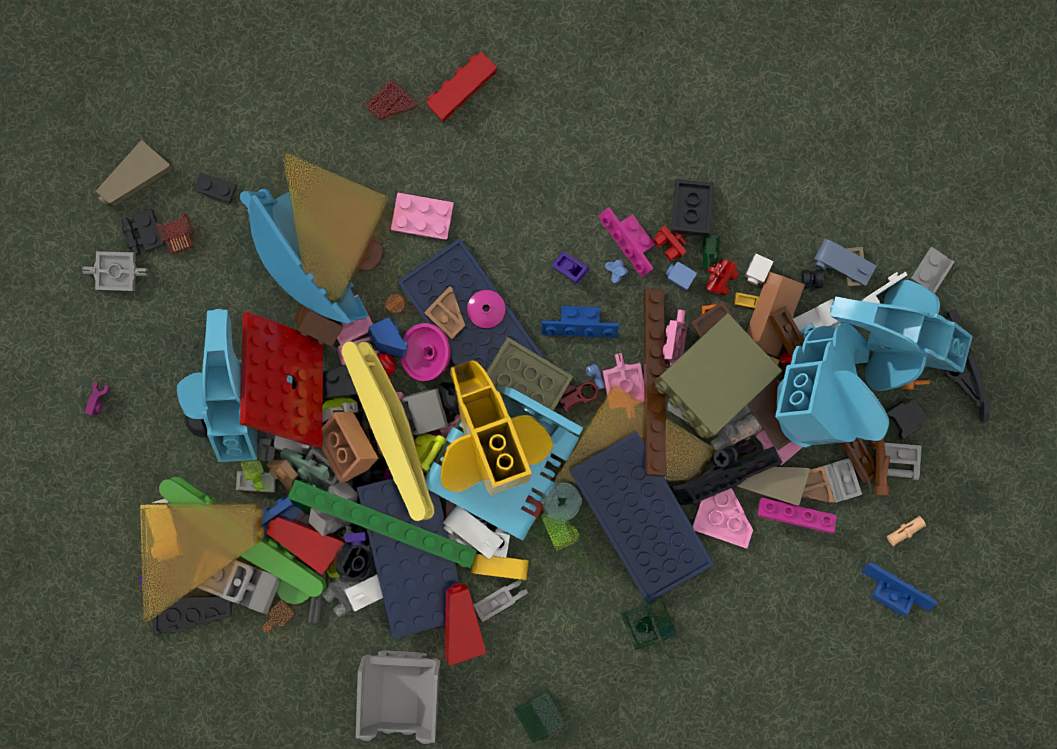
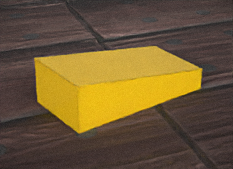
[733,293,759,308]

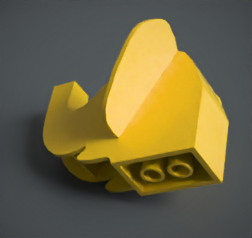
[440,360,553,496]

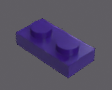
[345,532,368,545]

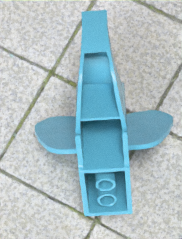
[830,280,973,391]
[177,309,293,462]
[775,323,889,447]

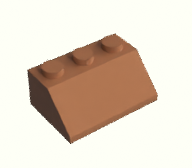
[321,411,378,483]

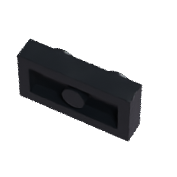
[194,173,237,203]

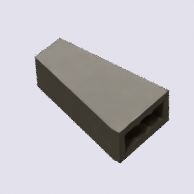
[96,140,173,206]
[736,467,810,506]

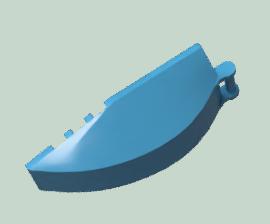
[240,189,369,324]

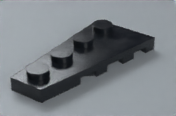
[292,364,358,401]
[152,596,232,636]

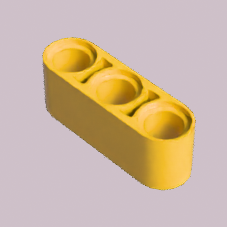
[471,554,529,580]

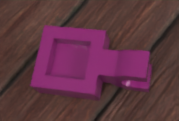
[84,382,110,416]

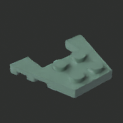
[280,448,330,492]

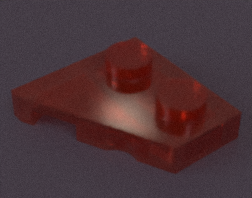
[365,79,418,120]

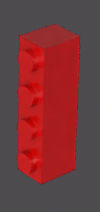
[426,51,497,123]

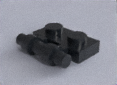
[121,209,164,255]

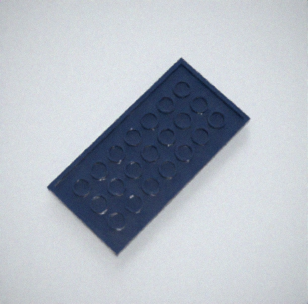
[397,238,546,371]
[569,431,714,603]
[356,473,459,639]

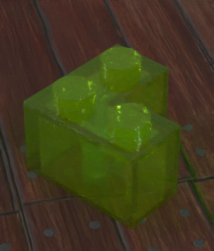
[540,506,579,551]

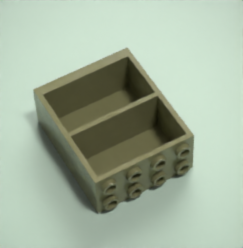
[654,313,782,438]

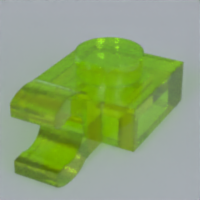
[240,455,265,491]

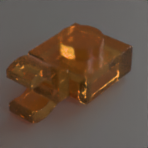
[262,600,295,632]

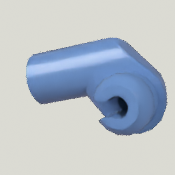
[586,364,606,390]

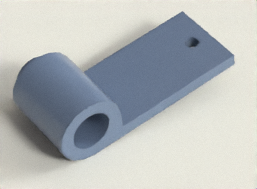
[814,239,876,286]

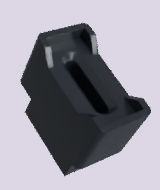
[886,399,928,440]

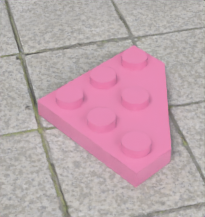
[692,488,753,548]

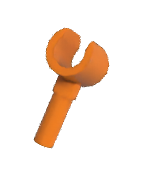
[902,379,930,390]

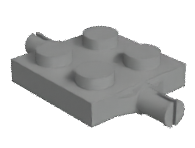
[82,251,148,291]

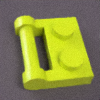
[414,433,447,474]

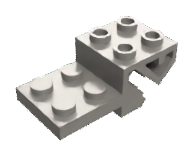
[192,549,281,614]

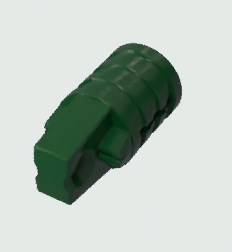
[702,235,721,269]

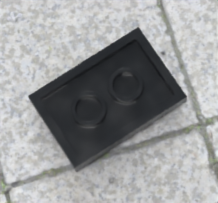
[671,179,714,237]

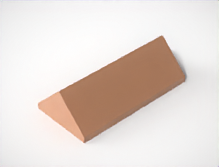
[746,272,805,357]

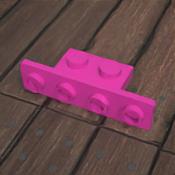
[598,207,655,277]
[758,498,836,534]

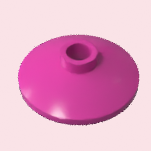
[467,290,506,328]

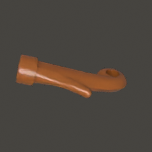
[870,438,890,495]

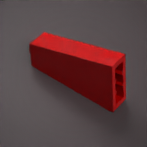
[266,516,348,575]
[444,583,486,666]

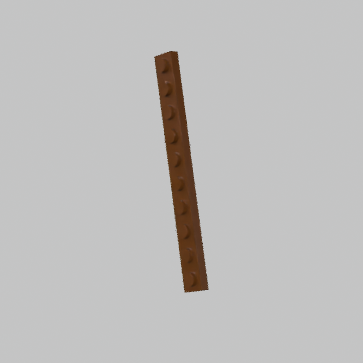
[643,288,666,477]
[768,306,876,483]

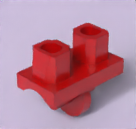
[653,225,687,262]
[705,259,739,296]

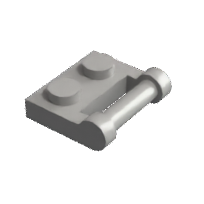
[885,443,921,480]

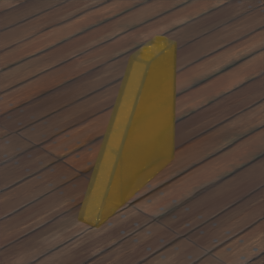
[283,152,389,303]
[552,384,713,486]
[140,502,264,622]

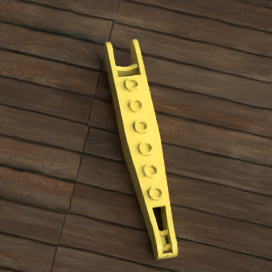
[342,341,434,521]

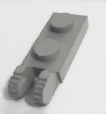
[473,579,528,622]

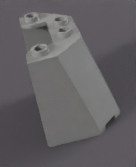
[356,650,440,744]

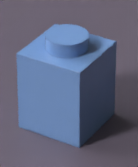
[666,261,697,292]

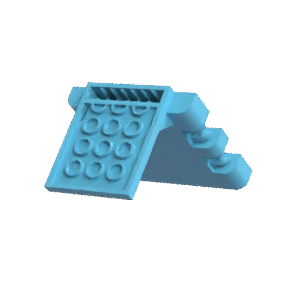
[424,385,583,540]

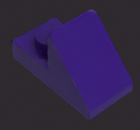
[552,251,590,285]

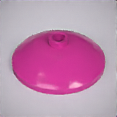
[400,323,450,381]

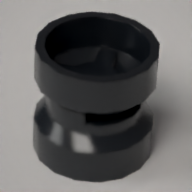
[801,269,824,288]

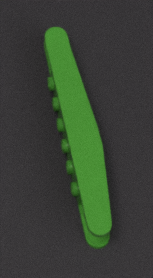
[159,477,326,597]

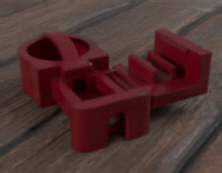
[559,382,598,413]

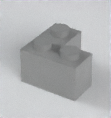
[309,482,358,536]

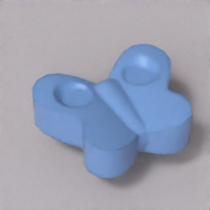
[605,259,628,283]

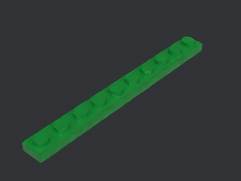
[287,479,477,568]

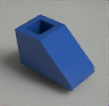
[368,318,408,358]

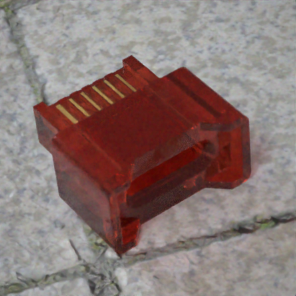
[155,213,195,255]

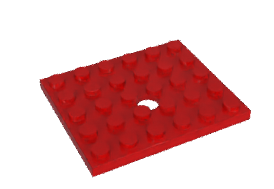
[240,312,323,448]

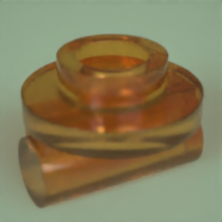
[385,294,405,313]

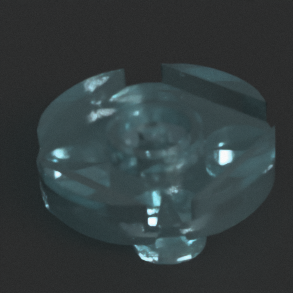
[542,482,582,521]

